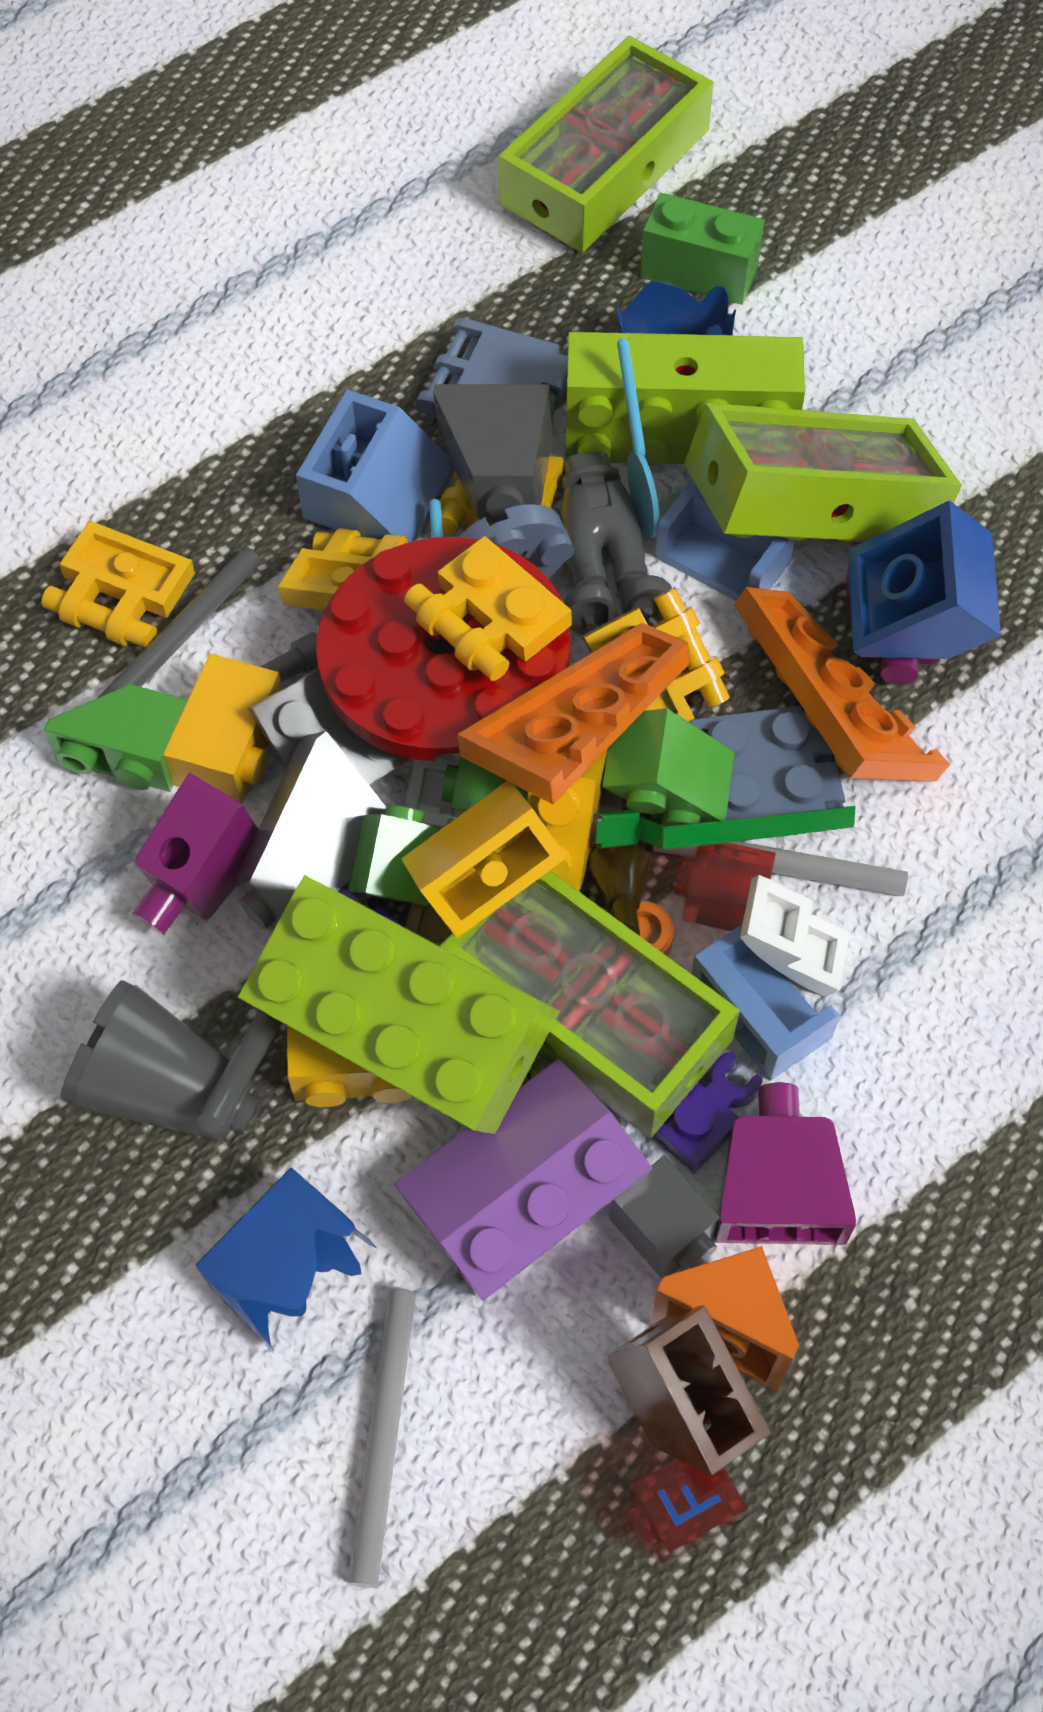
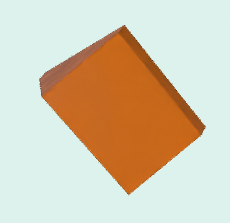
[649,1246,799,1392]

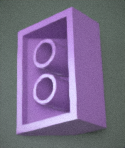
[394,1058,653,1301]

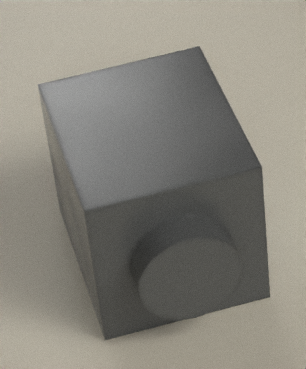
[609,1155,721,1279]

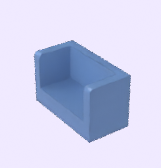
[655,479,795,601]
[691,924,840,1081]

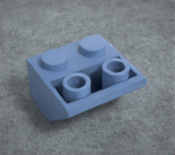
[296,389,455,542]

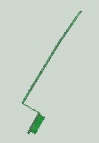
[595,806,856,849]

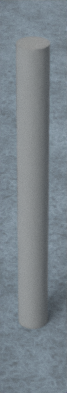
[653,841,908,896]
[348,1289,416,1588]

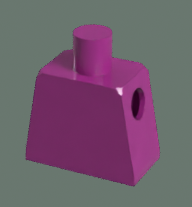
[132,772,258,935]
[715,1082,856,1245]

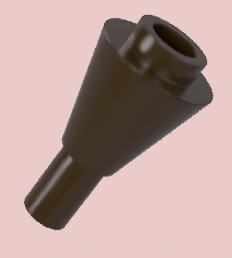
[587,845,651,935]

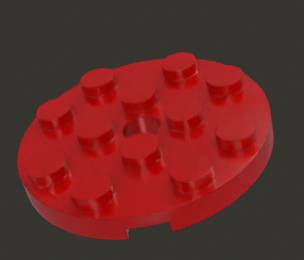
[316,537,571,762]

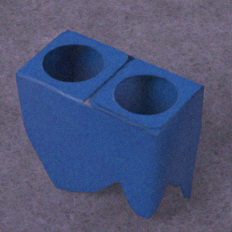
[617,280,736,335]
[196,1167,377,1354]

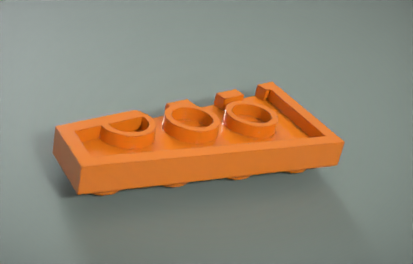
[734,587,950,781]
[457,623,690,805]

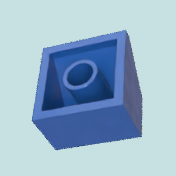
[848,500,1001,659]

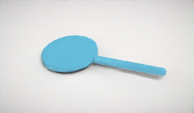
[617,338,660,539]

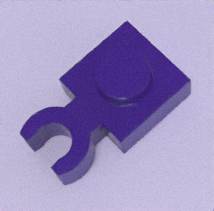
[653,1051,763,1174]

